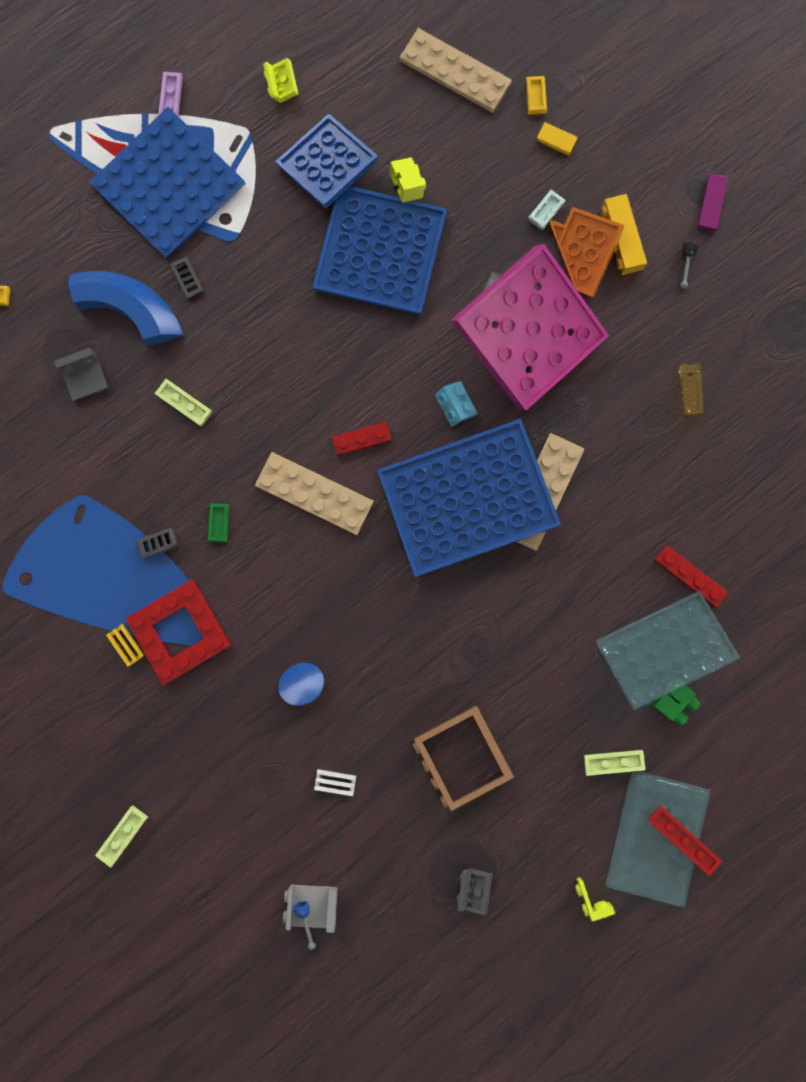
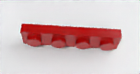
[654,545,729,608]
[647,805,722,877]

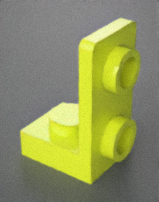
[575,878,615,922]

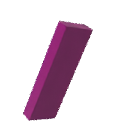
[698,173,728,231]

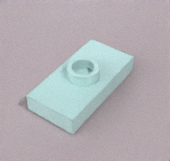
[528,190,566,231]

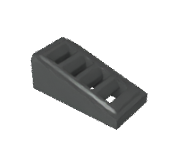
[170,256,203,299]
[136,527,179,559]

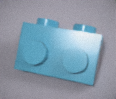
[435,381,478,427]

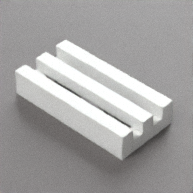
[314,769,356,796]

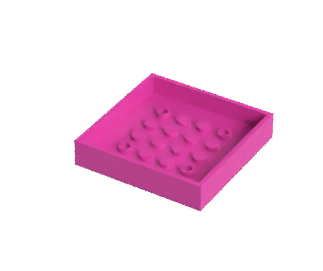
[450,244,609,411]

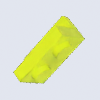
[263,58,298,103]

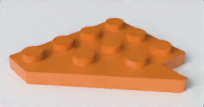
[550,207,625,298]

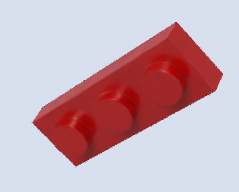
[332,422,392,456]

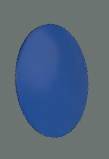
[278,663,324,706]

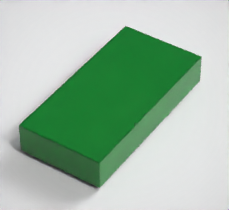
[208,503,230,543]

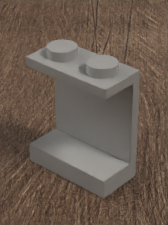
[283,885,338,933]

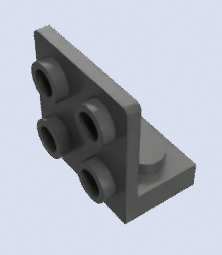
[54,348,108,401]

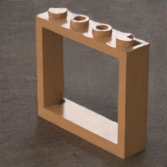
[413,706,514,811]

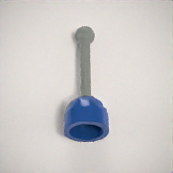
[293,901,316,950]

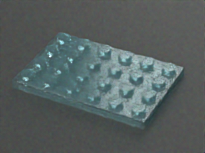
[596,591,740,711]
[605,771,711,908]

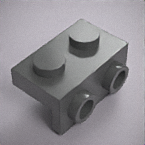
[457,868,492,915]

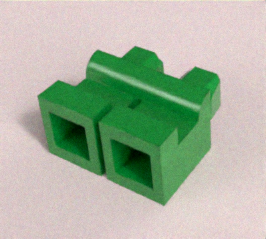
[650,678,701,726]

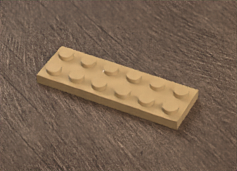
[400,28,512,113]
[517,433,584,551]
[255,452,374,535]

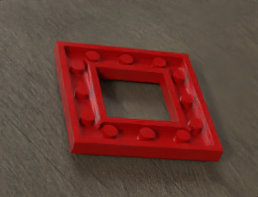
[125,579,232,685]

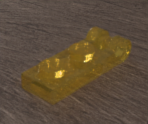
[679,363,704,415]

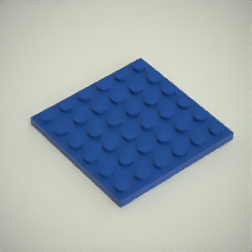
[89,107,246,260]
[312,186,447,315]

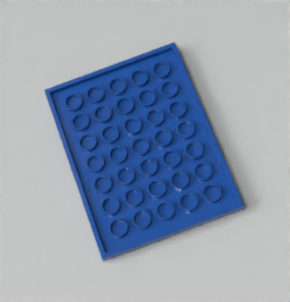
[377,419,561,578]

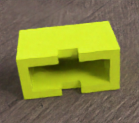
[390,157,426,203]

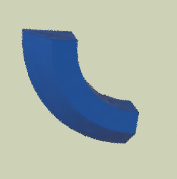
[68,271,184,346]

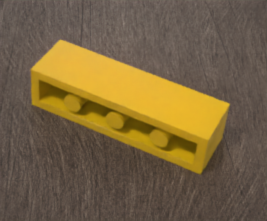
[601,194,647,275]

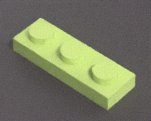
[155,379,212,427]
[583,750,645,776]
[95,806,148,867]

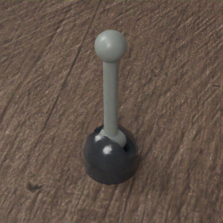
[680,243,698,289]

